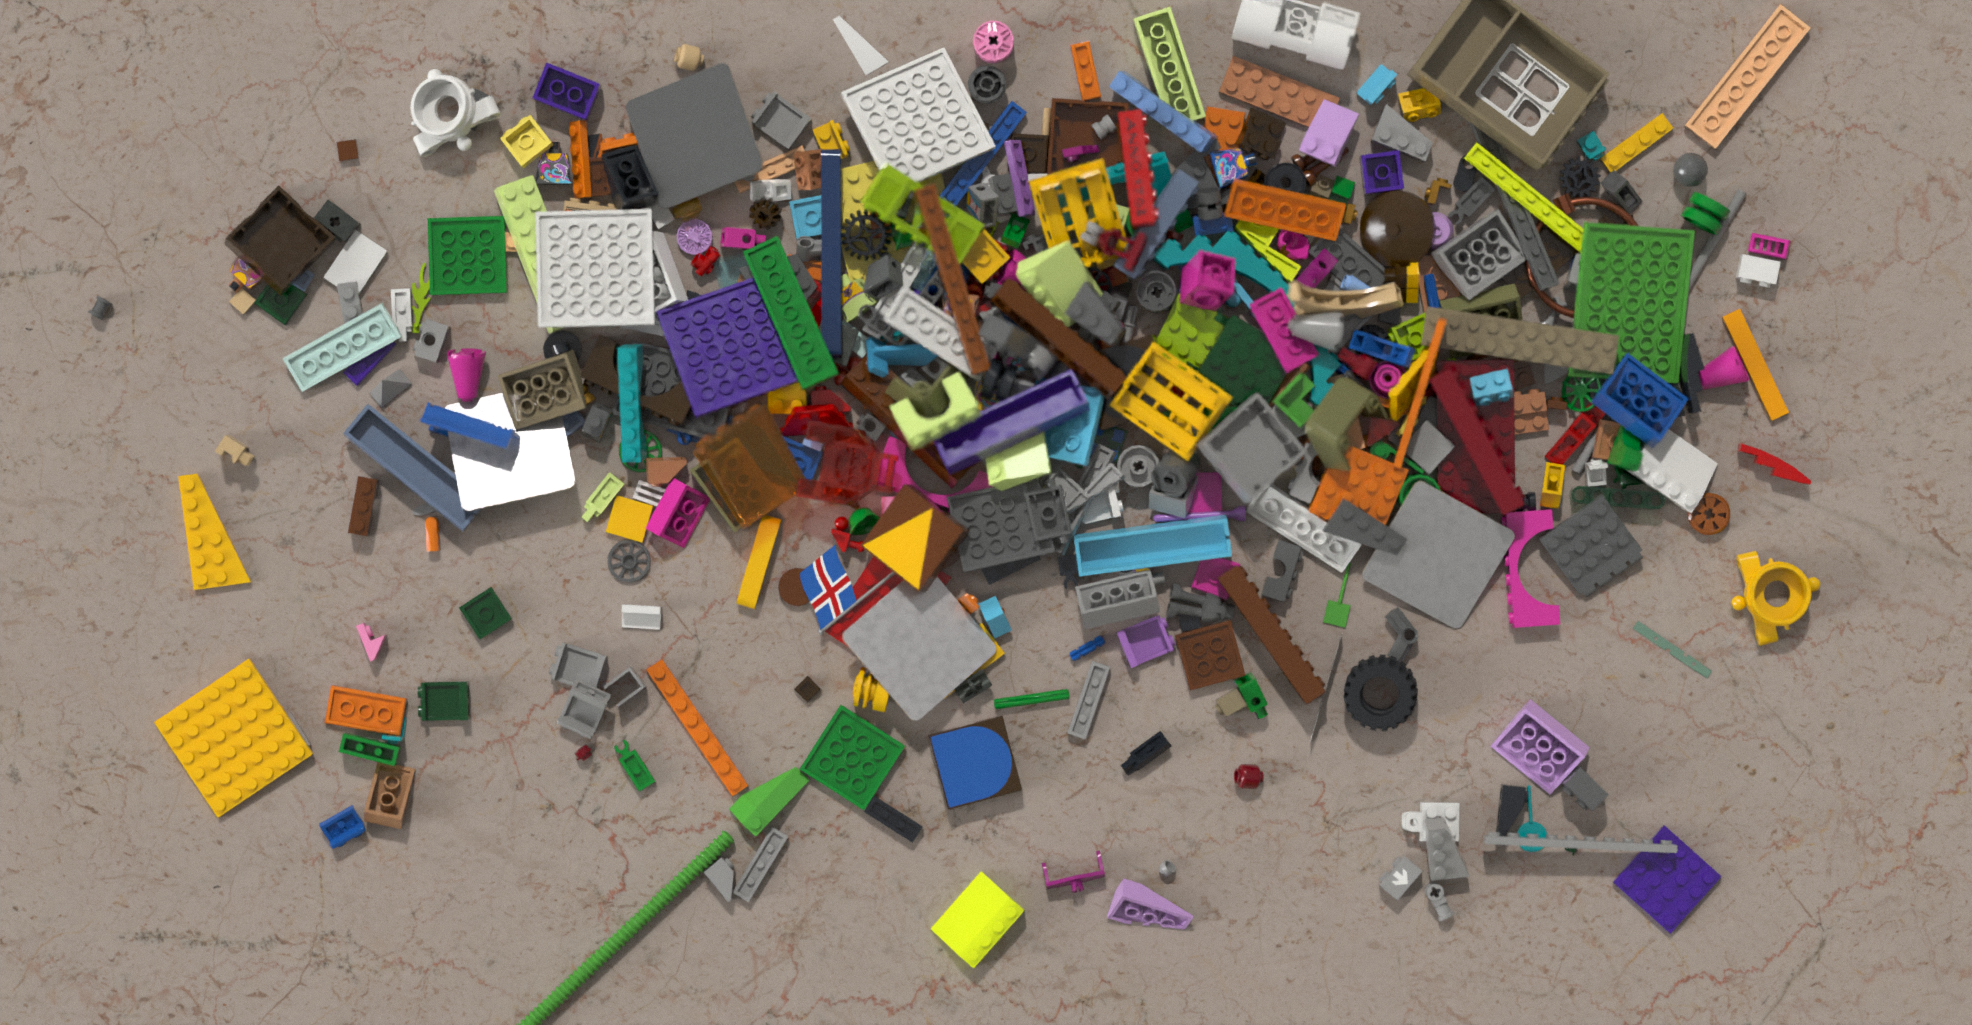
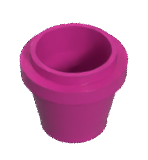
[1369,361,1406,399]

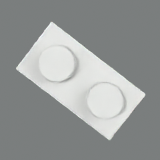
[1736,254,1781,288]

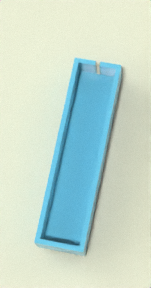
[1074,514,1232,577]

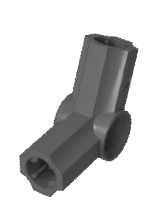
[1385,607,1418,662]

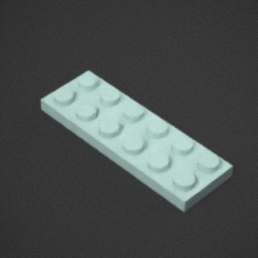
[283,303,402,392]

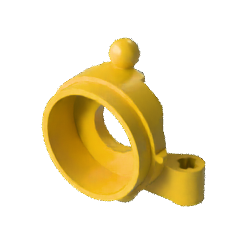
[1731,551,1821,646]

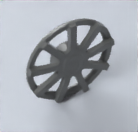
[608,539,651,582]

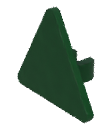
[1614,466,1645,489]

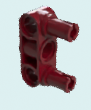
[1337,347,1378,381]

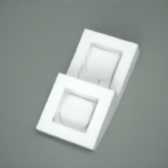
[749,179,791,202]

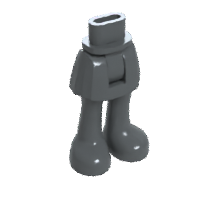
[1166,583,1235,622]

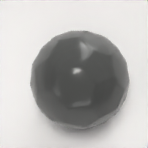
[1673,153,1708,187]

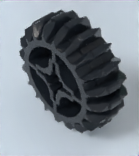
[841,209,892,261]

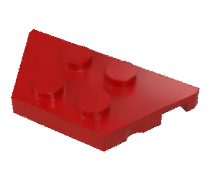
[780,404,854,436]

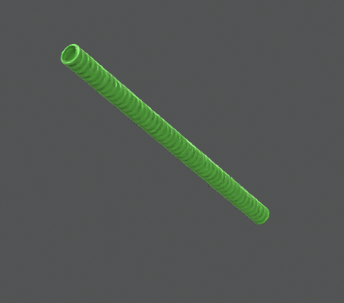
[516,830,735,1025]

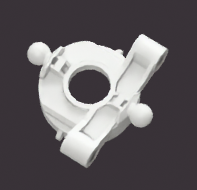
[411,69,501,157]

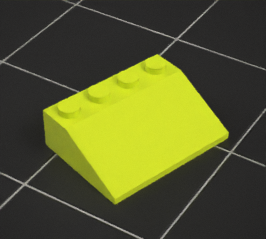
[931,871,1024,968]

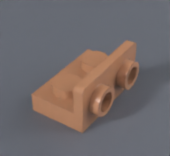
[793,149,821,190]

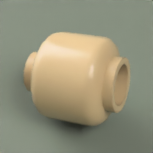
[674,44,704,71]

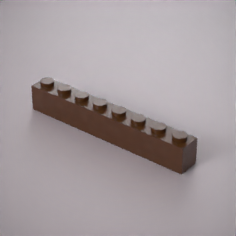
[990,278,1127,400]

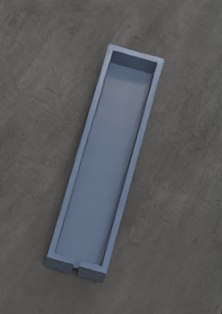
[343,404,483,532]

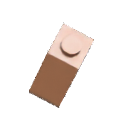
[646,457,687,487]

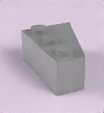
[1370,104,1433,163]

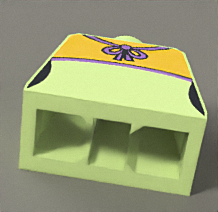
[841,274,880,323]

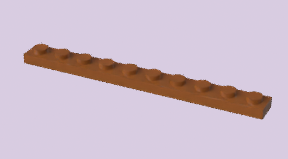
[915,184,990,375]

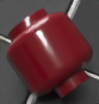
[1234,764,1264,789]

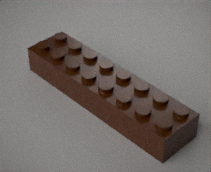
[841,355,978,489]
[1216,564,1326,705]

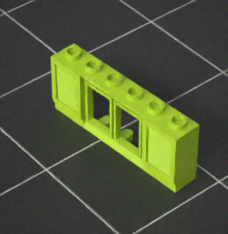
[860,162,984,264]

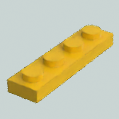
[1600,113,1673,173]

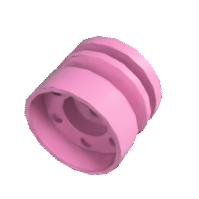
[973,21,1014,64]

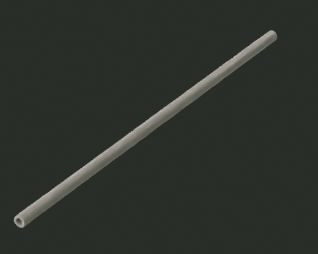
[1571,189,1746,474]

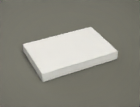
[323,230,388,294]

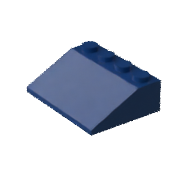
[1591,353,1688,448]

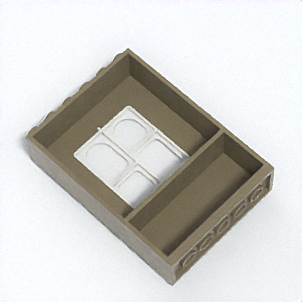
[1407,0,1610,171]

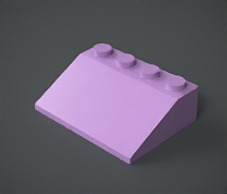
[1491,699,1590,794]

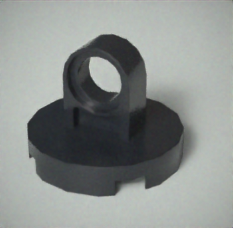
[543,330,582,361]

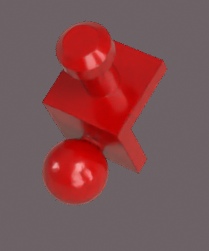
[831,516,864,553]

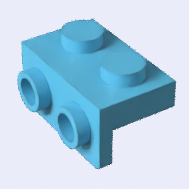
[1357,64,1397,105]
[1470,369,1514,406]

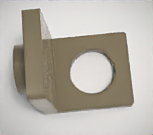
[1309,174,1335,199]

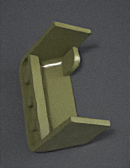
[885,363,969,419]
[1305,377,1388,471]

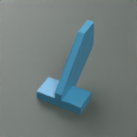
[866,337,938,377]

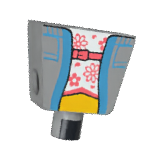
[966,183,999,229]

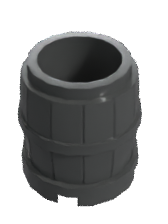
[1151,446,1200,497]

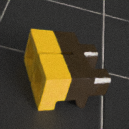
[1384,262,1419,303]

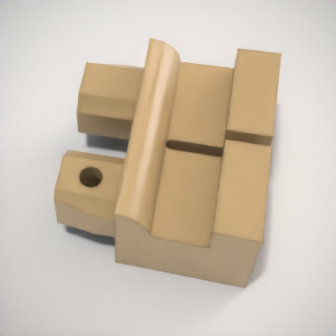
[215,435,255,466]

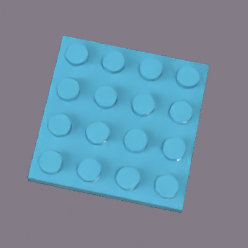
[1034,378,1104,466]

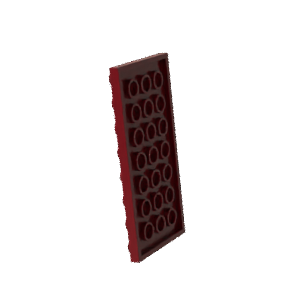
[1436,359,1515,513]

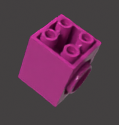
[1180,250,1235,311]

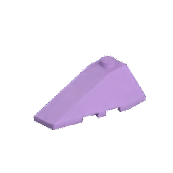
[1107,879,1193,929]

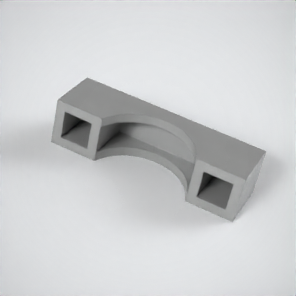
[1288,441,1320,503]

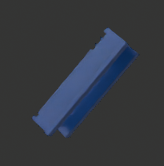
[420,403,520,449]

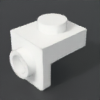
[1585,458,1608,487]

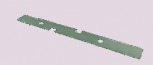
[1633,621,1712,678]

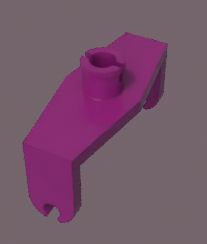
[1042,850,1105,893]

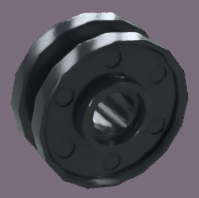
[1263,162,1306,194]

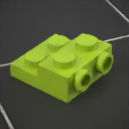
[1387,312,1439,361]

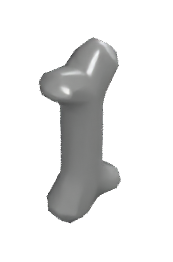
[1540,296,1568,325]

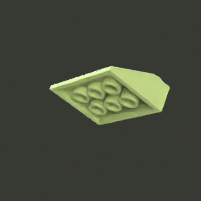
[1017,240,1103,327]
[985,432,1051,491]

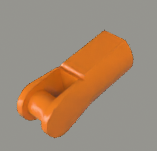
[425,517,440,551]

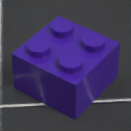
[1359,150,1404,195]

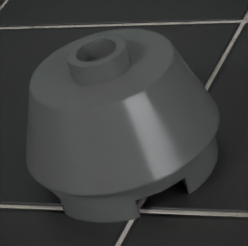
[968,65,1006,104]

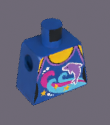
[1210,149,1257,190]

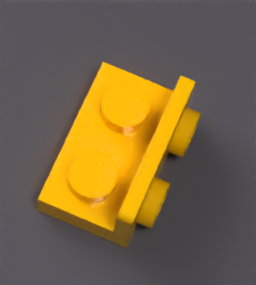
[1398,88,1441,122]
[812,120,850,159]

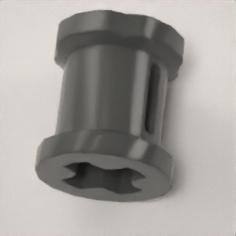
[88,295,113,321]

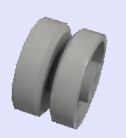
[1117,445,1159,487]

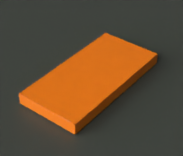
[325,685,407,736]

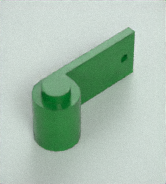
[1369,441,1424,474]

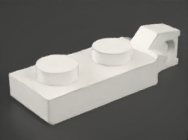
[391,288,413,342]

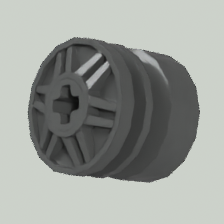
[1136,271,1178,314]

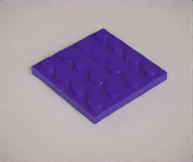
[1613,825,1722,934]

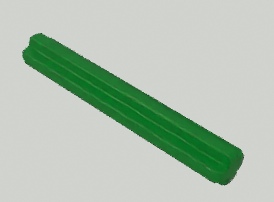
[994,689,1070,709]

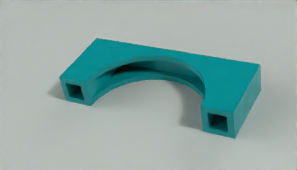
[1054,152,1172,229]

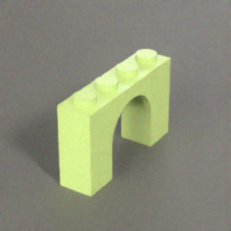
[890,372,982,450]

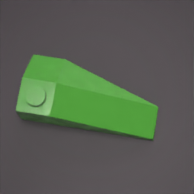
[729,767,809,836]

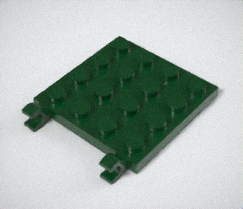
[1184,312,1287,407]

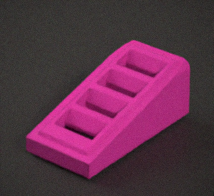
[1748,233,1791,260]

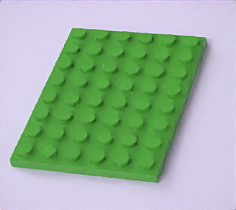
[1568,222,1695,383]

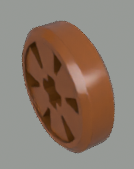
[1687,493,1730,535]

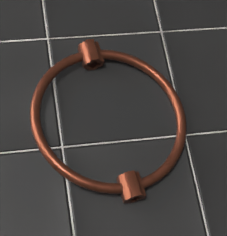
[1526,193,1639,318]

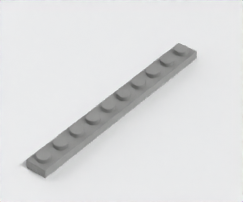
[1483,832,1678,853]

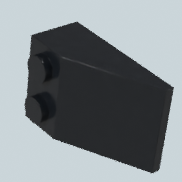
[601,145,659,210]

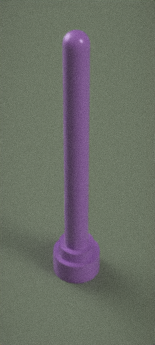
[1153,506,1246,522]

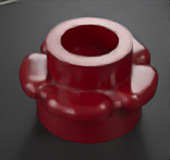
[574,744,592,761]

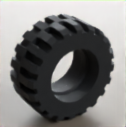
[1343,654,1418,731]

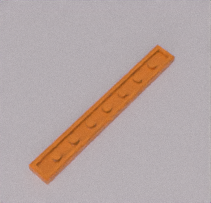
[1394,317,1447,468]

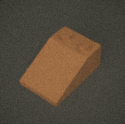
[364,762,415,829]

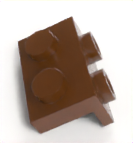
[589,157,611,197]

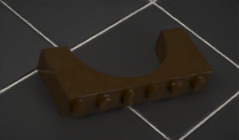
[581,335,693,427]

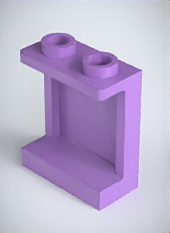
[1116,615,1176,668]

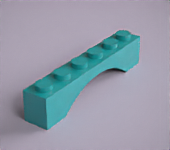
[618,344,647,462]

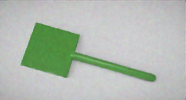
[1323,562,1351,628]

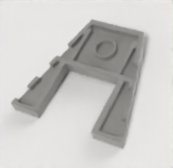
[1040,459,1125,515]

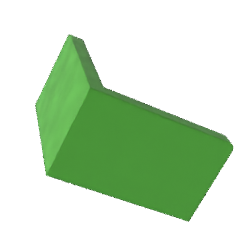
[1273,371,1315,428]

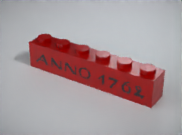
[1118,109,1159,229]

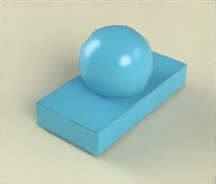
[1225,278,1254,310]

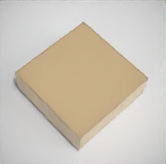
[229,288,256,314]

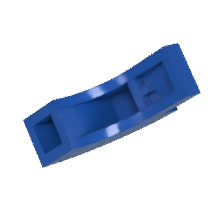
[1349,330,1415,367]

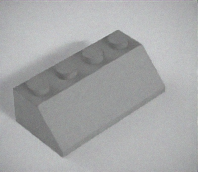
[1075,569,1160,629]

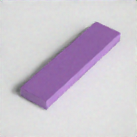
[1004,140,1035,217]

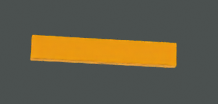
[1722,309,1789,421]

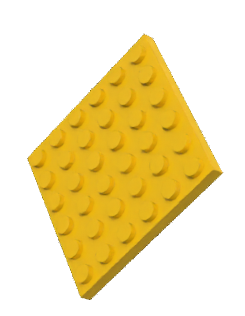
[154,658,314,818]

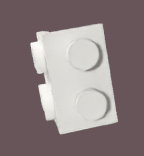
[1082,483,1124,524]

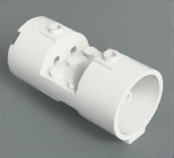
[1231,0,1360,70]

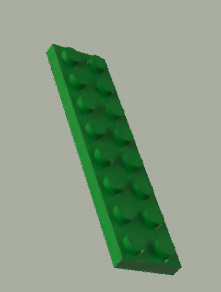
[743,236,839,390]

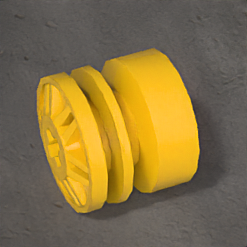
[852,667,889,712]

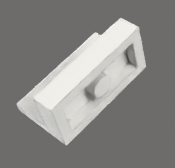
[622,604,662,630]

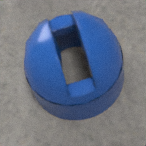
[677,432,693,445]

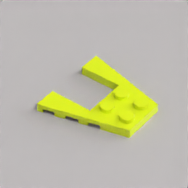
[1234,220,1301,283]

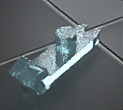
[912,249,937,291]

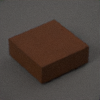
[337,139,359,161]

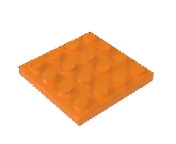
[1308,445,1409,525]

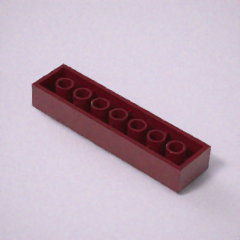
[1429,365,1525,515]

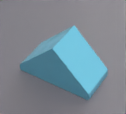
[978,596,1012,638]

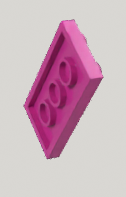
[1249,287,1319,373]

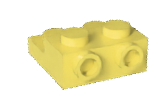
[500,115,553,168]

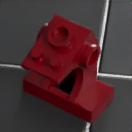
[1098,228,1149,273]

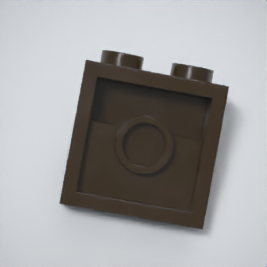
[1236,108,1286,161]

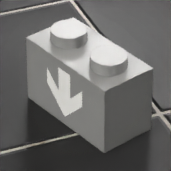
[1379,855,1422,900]

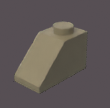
[1215,688,1247,717]

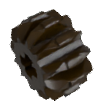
[749,196,782,230]

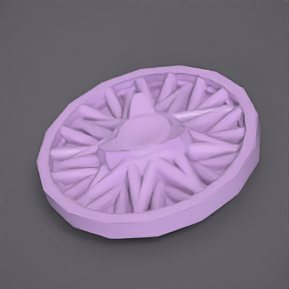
[677,219,712,255]

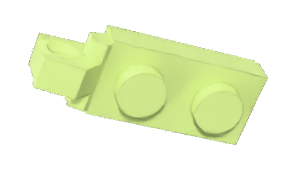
[582,472,625,522]

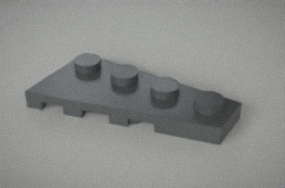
[1322,498,1408,555]

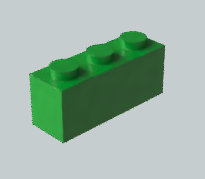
[339,732,402,766]

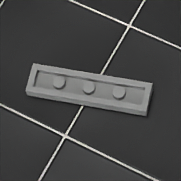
[1067,661,1110,740]
[732,826,788,902]

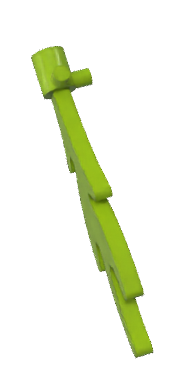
[412,263,431,334]

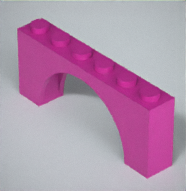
[873,436,993,512]
[1501,509,1560,628]

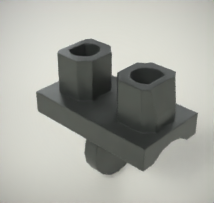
[954,669,992,704]

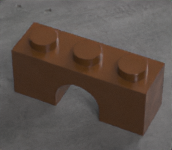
[348,476,380,536]

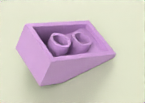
[1299,99,1359,167]

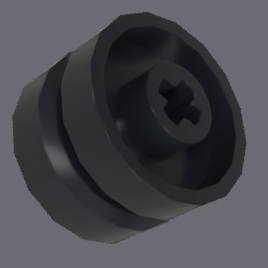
[979,358,1018,404]

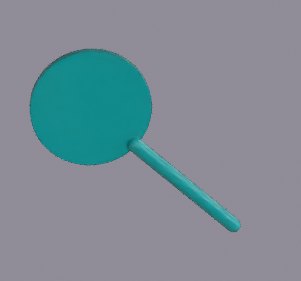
[1517,785,1547,852]

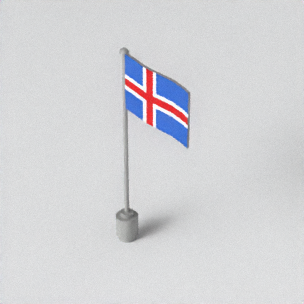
[800,544,895,635]

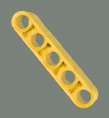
[736,514,781,609]

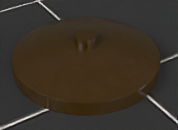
[1360,190,1436,267]

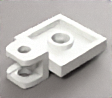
[1402,802,1459,841]

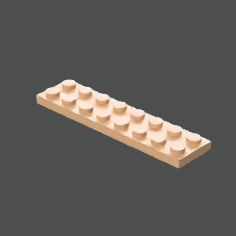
[1685,4,1810,149]

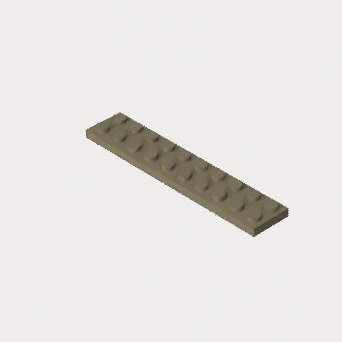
[1421,306,1619,374]

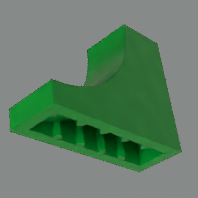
[1607,425,1644,472]

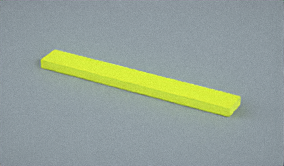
[1464,143,1583,253]

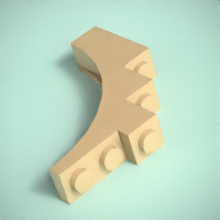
[1288,281,1404,319]

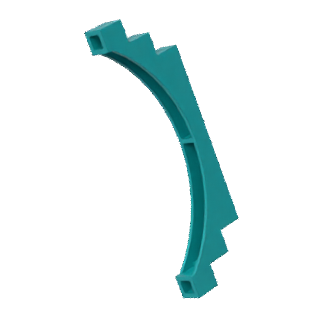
[1153,231,1341,408]

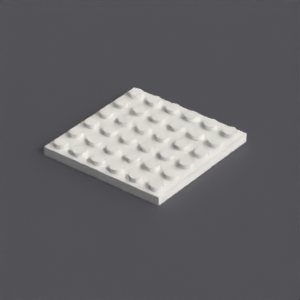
[841,47,996,183]
[535,209,655,328]

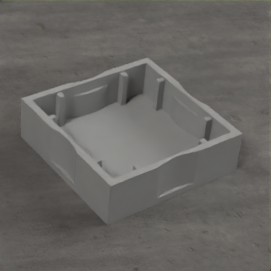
[1196,393,1307,504]

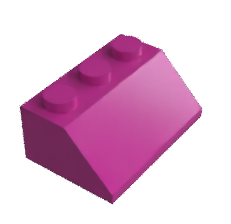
[646,478,710,548]

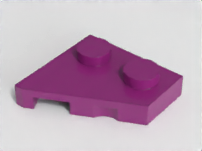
[1062,145,1099,162]

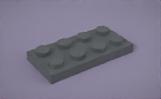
[1309,229,1385,288]

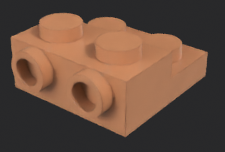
[1514,388,1549,434]

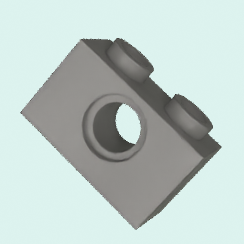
[413,319,450,363]

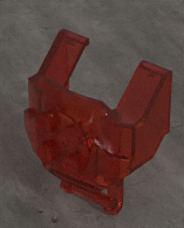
[795,421,899,506]

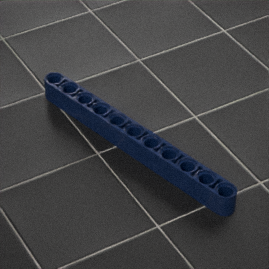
[821,149,842,358]

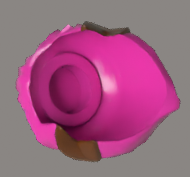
[1277,229,1310,260]

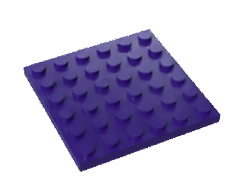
[656,277,799,418]

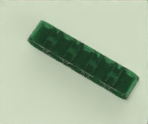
[1569,486,1665,509]

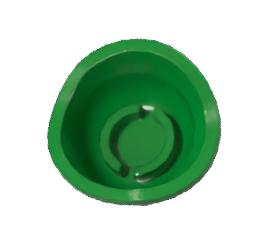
[890,217,914,251]
[849,507,880,535]

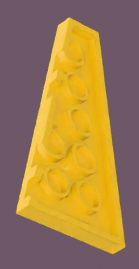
[178,474,252,590]

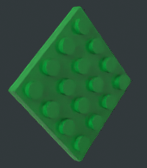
[427,216,507,295]
[800,705,905,810]

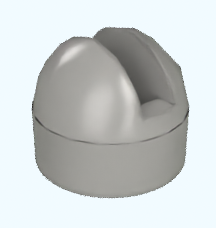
[1159,860,1176,877]

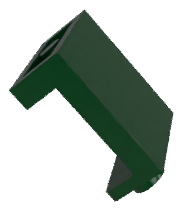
[418,681,470,721]

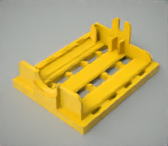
[1029,158,1127,267]
[1109,342,1233,461]

